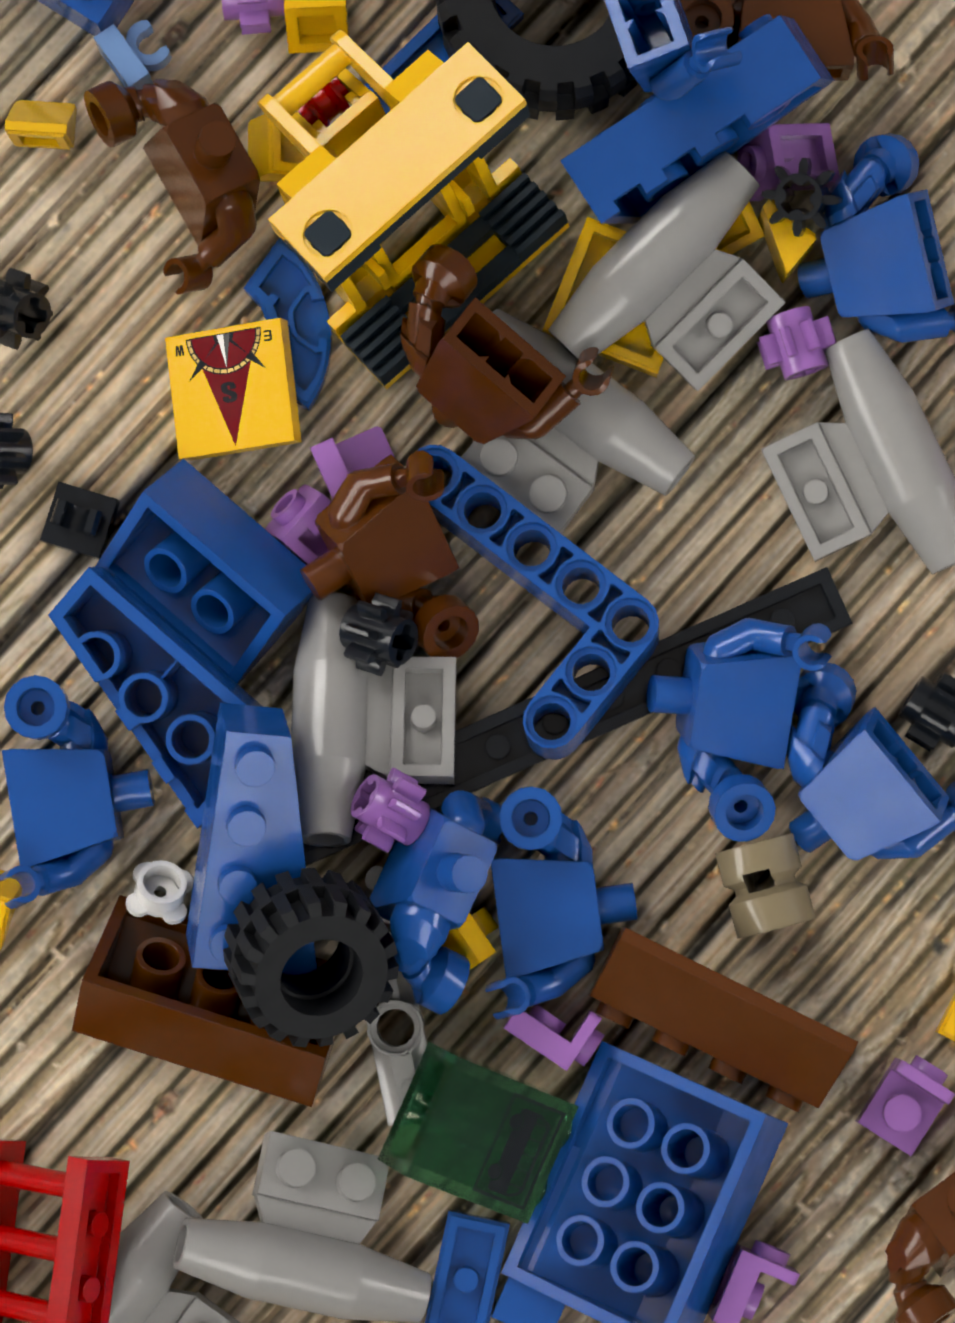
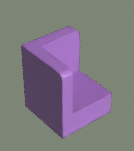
[310,426,394,499]

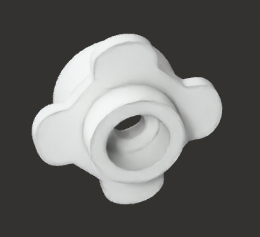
[126,860,194,925]

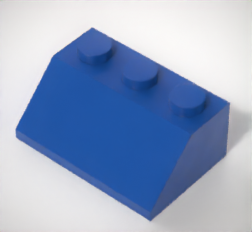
[95,458,314,684]

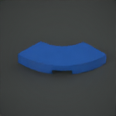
[244,238,332,411]

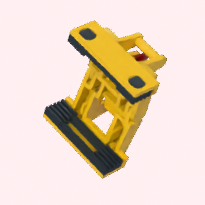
[257,29,570,390]

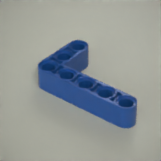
[417,445,660,760]

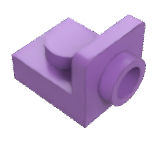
[737,123,840,202]
[265,484,331,565]
[503,1005,605,1071]
[855,1055,955,1156]
[707,1240,800,1323]

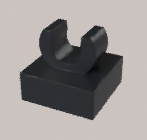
[40,482,120,560]

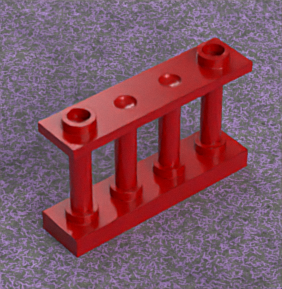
[0,1139,130,1323]

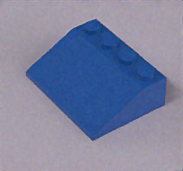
[501,1041,788,1323]

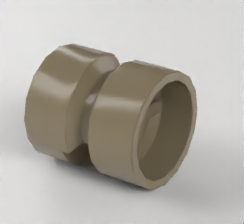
[715,833,816,939]

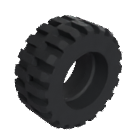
[436,0,638,121]

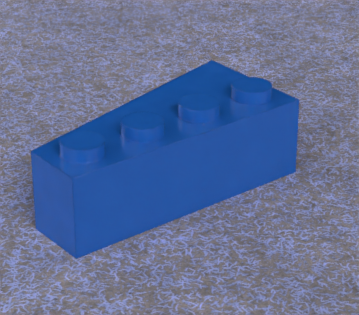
[560,14,835,224]
[48,567,290,829]
[186,703,317,975]

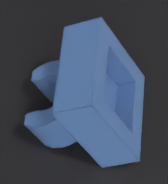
[93,20,172,90]

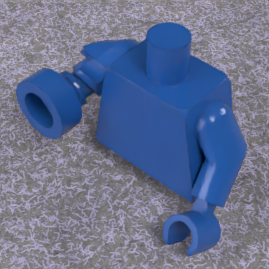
[604,0,742,101]
[798,133,955,343]
[647,618,832,842]
[786,663,955,861]
[0,675,155,909]
[485,787,637,1019]
[370,790,502,1015]

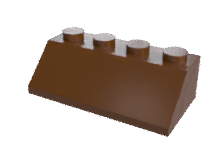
[72,895,336,1107]
[588,927,858,1113]

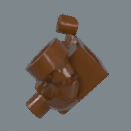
[680,0,894,81]
[84,79,260,295]
[400,244,614,444]
[300,450,479,658]
[885,1172,955,1323]

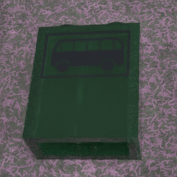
[378,1042,578,1224]

